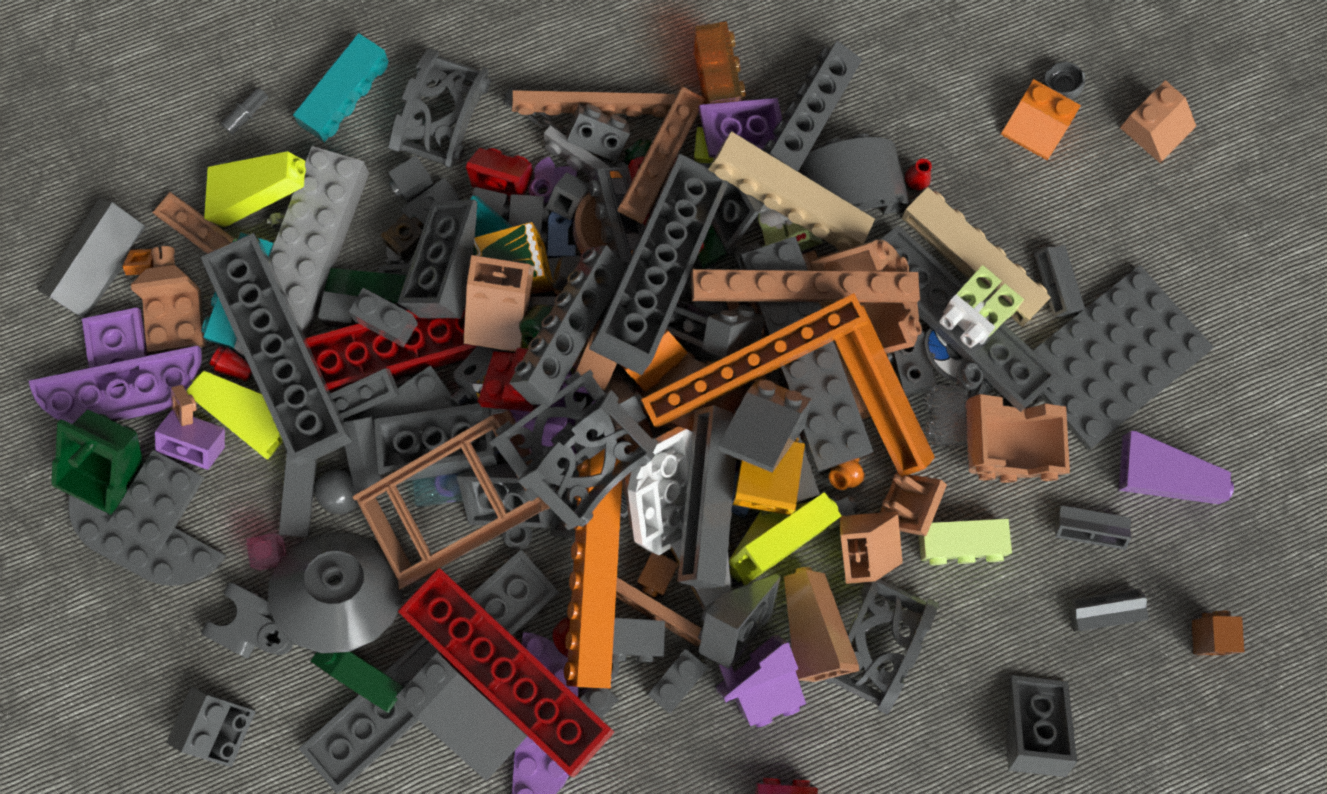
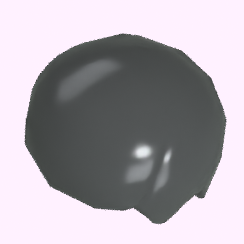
[1044,61,1085,100]
[314,469,359,515]

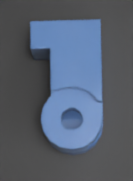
[548,212,577,259]

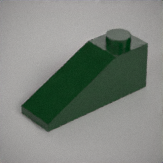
[310,651,404,713]

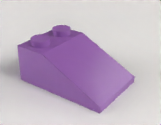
[698,98,782,158]

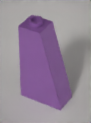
[1119,431,1234,504]

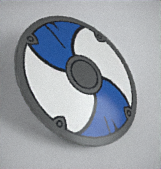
[924,328,967,383]

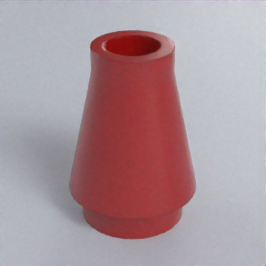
[905,158,932,190]
[210,346,253,382]

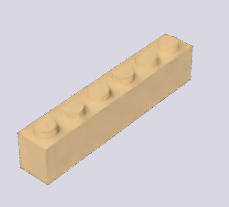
[708,132,875,251]
[902,187,1051,327]

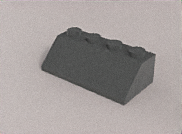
[374,403,499,481]

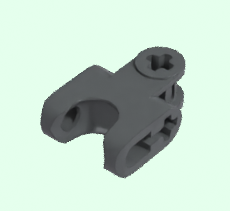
[201,582,294,658]

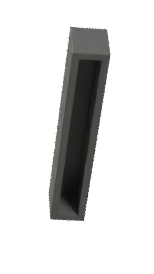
[678,405,737,589]

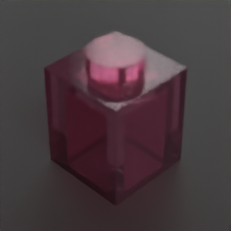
[246,533,286,571]

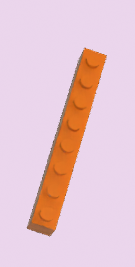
[641,293,868,428]
[564,449,622,688]

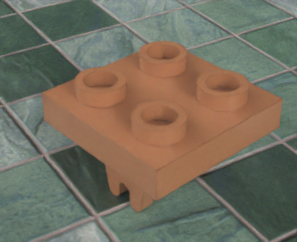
[880,472,947,536]

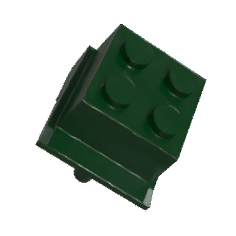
[51,409,143,515]

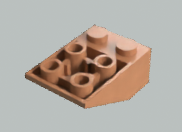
[464,255,535,352]

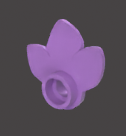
[529,157,577,203]

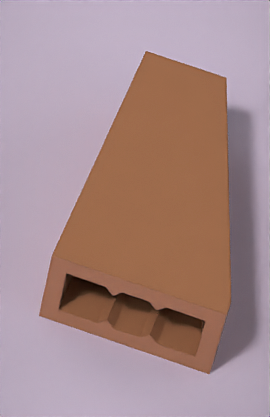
[784,567,859,682]

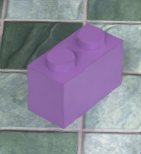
[155,410,225,470]

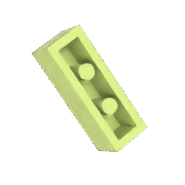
[919,519,1012,565]

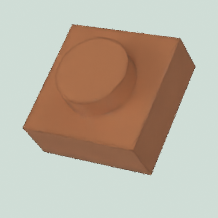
[171,385,196,426]

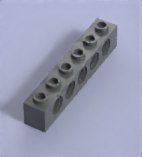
[762,40,862,172]
[509,245,626,405]

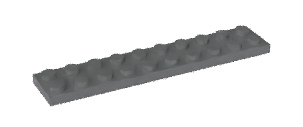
[299,550,560,794]

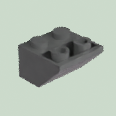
[166,687,256,767]

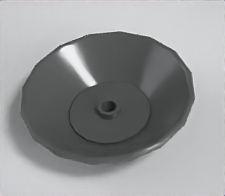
[268,533,403,653]

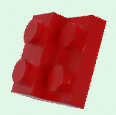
[478,348,538,412]

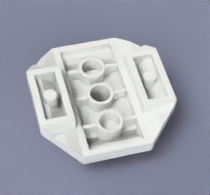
[623,426,693,555]

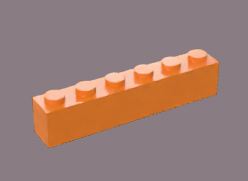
[835,305,935,477]

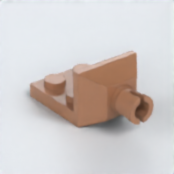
[131,246,206,355]

